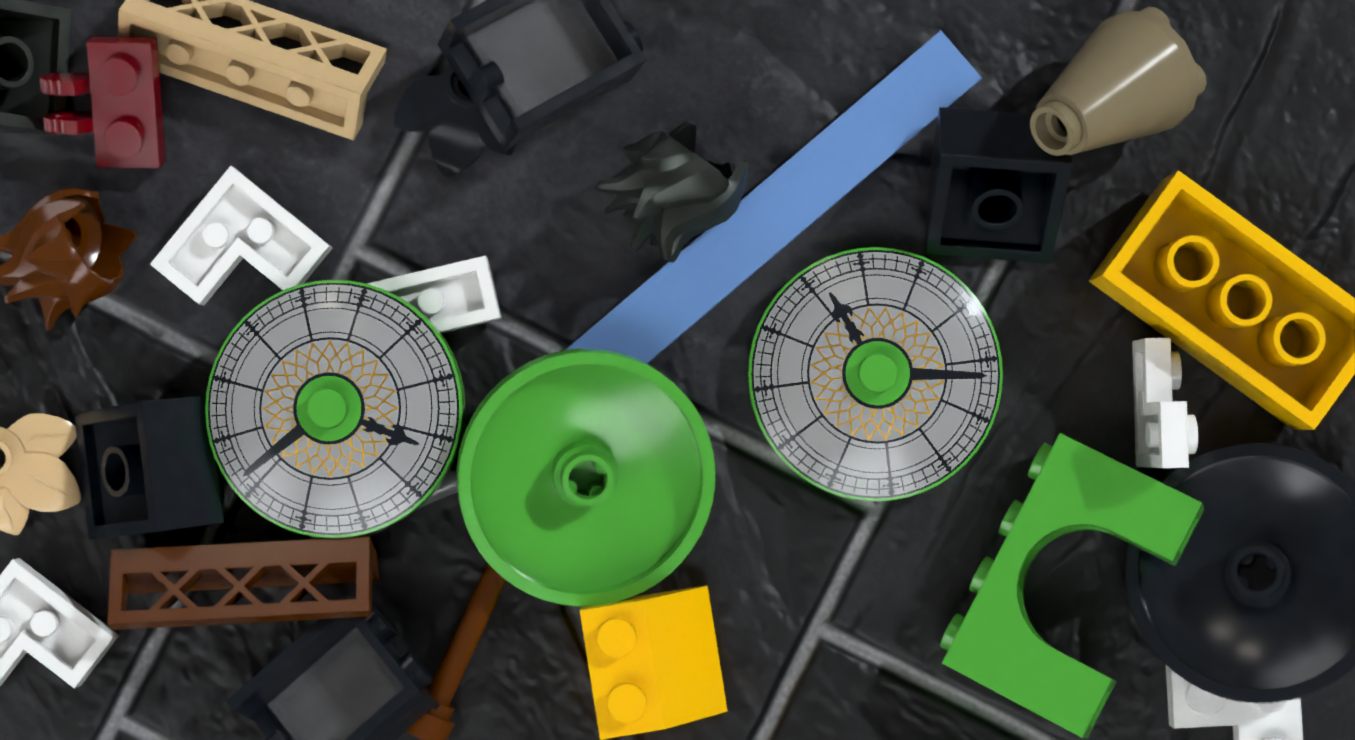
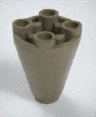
[1030,7,1207,156]

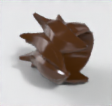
[0,188,138,331]

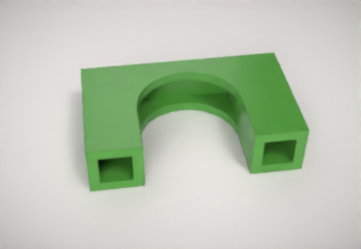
[940,433,1205,739]

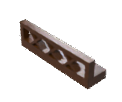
[107,536,379,630]

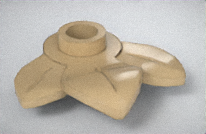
[0,413,81,535]

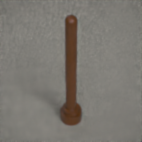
[406,563,507,740]

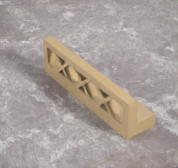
[117,0,387,141]

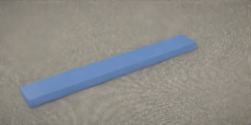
[566,30,982,364]

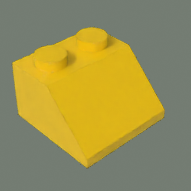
[579,585,728,740]

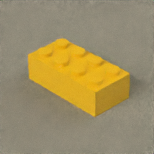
[1089,170,1355,430]

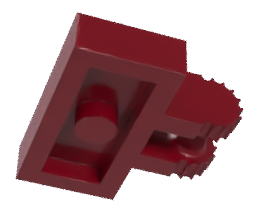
[40,37,166,168]

